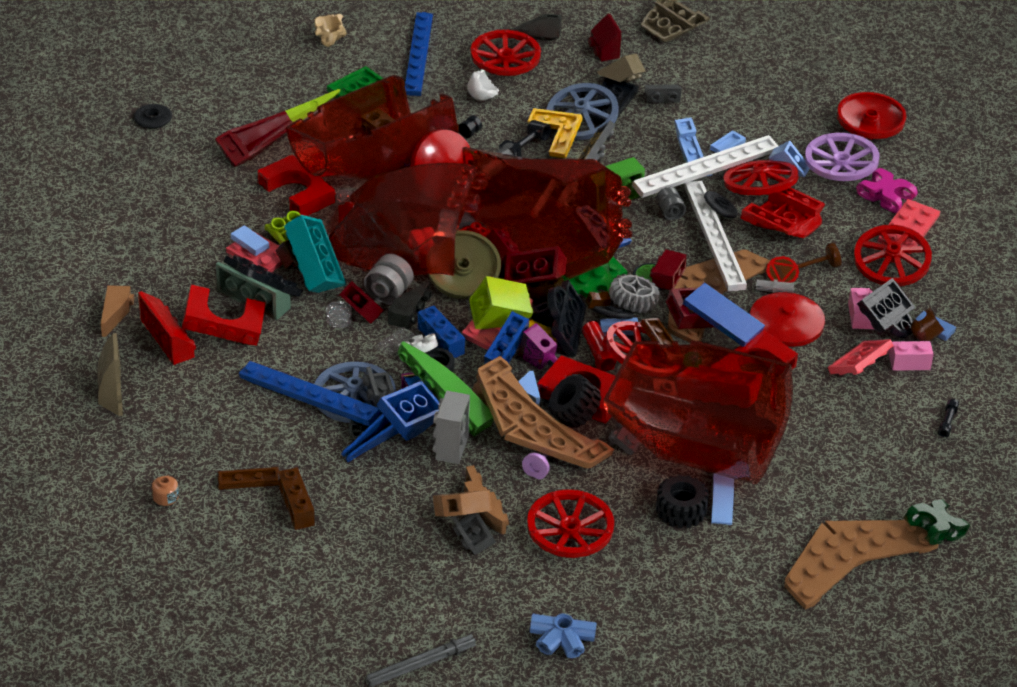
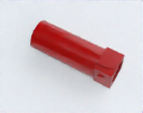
[582,321,617,371]

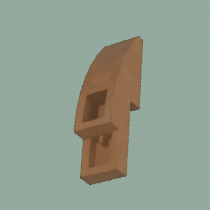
[464,465,509,534]

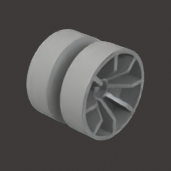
[364,254,414,304]

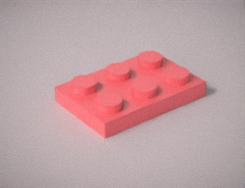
[226,232,283,272]
[828,339,893,375]

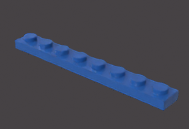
[404,12,433,96]
[239,361,380,426]

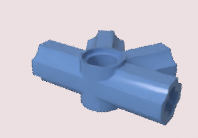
[530,614,597,658]

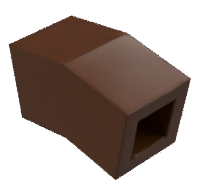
[585,291,611,308]

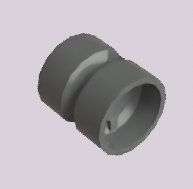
[656,187,686,220]

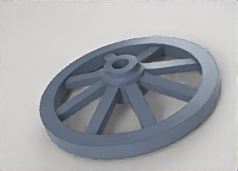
[547,83,619,140]
[314,362,396,423]

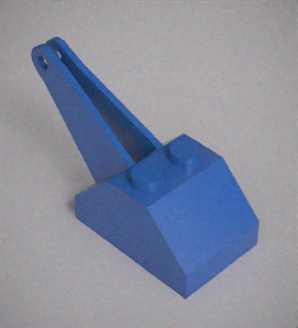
[341,381,439,462]

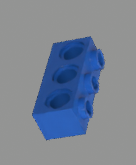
[417,305,465,358]
[484,311,529,364]

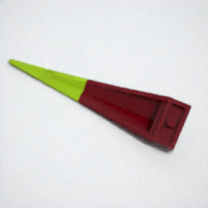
[215,89,340,167]

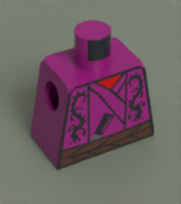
[517,323,558,370]

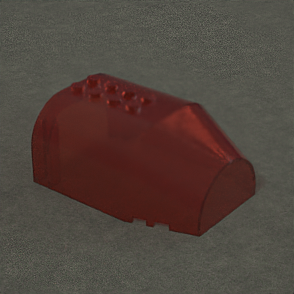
[286,75,458,181]
[603,341,793,484]

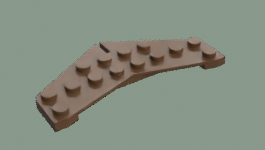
[668,250,770,346]
[476,356,614,468]
[784,520,939,610]

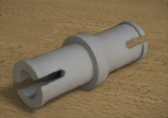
[756,279,794,293]

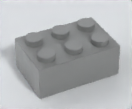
[433,391,470,464]

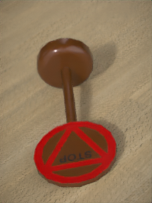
[766,242,842,283]

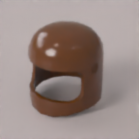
[910,307,944,341]

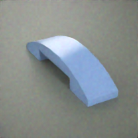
[675,118,712,176]
[711,463,734,525]

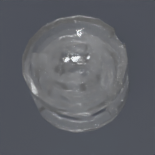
[326,301,352,329]

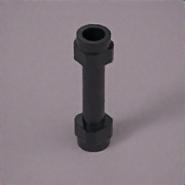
[938,399,959,438]

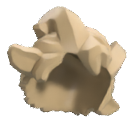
[314,14,347,47]

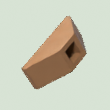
[433,490,492,517]

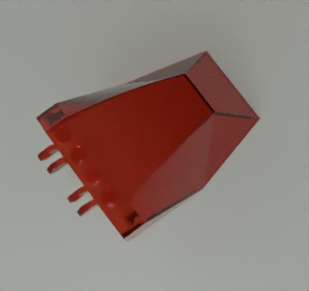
[462,147,632,279]
[326,163,490,276]

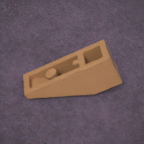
[101,286,134,337]

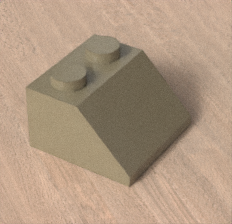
[597,54,646,83]

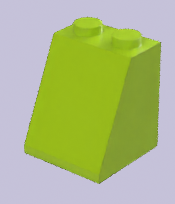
[469,276,533,329]

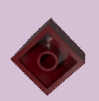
[588,13,622,61]

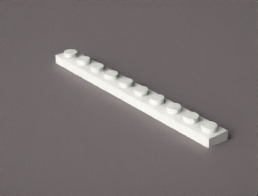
[632,135,778,198]
[684,181,747,291]

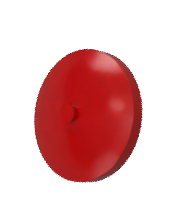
[837,92,906,139]
[411,130,474,202]
[750,292,825,347]

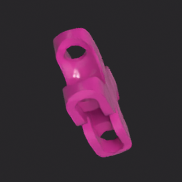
[856,168,917,213]

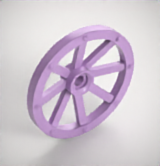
[805,133,879,181]

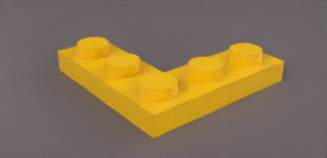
[528,108,583,158]

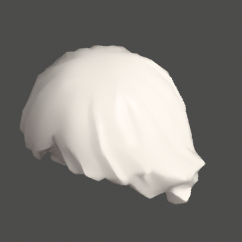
[467,70,499,102]

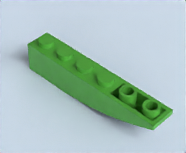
[397,341,494,436]

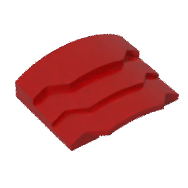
[740,182,825,238]

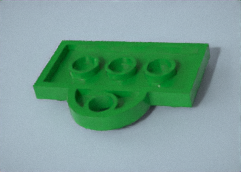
[561,251,628,298]

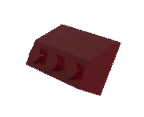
[504,246,567,284]

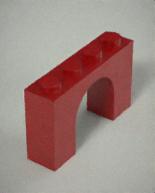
[257,154,336,216]
[182,284,265,346]
[712,331,798,375]
[537,355,629,424]

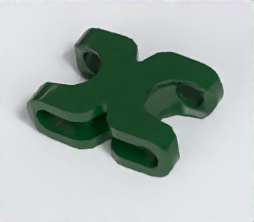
[904,499,970,545]

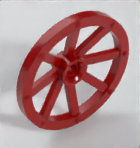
[471,30,541,76]
[724,160,798,195]
[854,225,932,287]
[605,321,683,377]
[527,489,614,558]

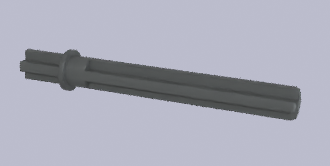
[366,634,476,687]

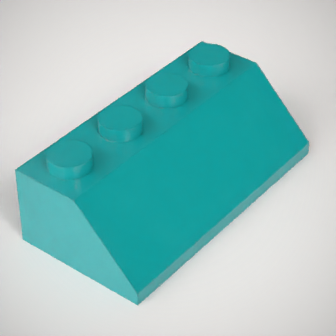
[284,215,347,293]

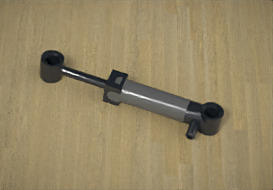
[454,120,551,196]

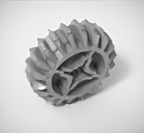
[609,274,660,314]

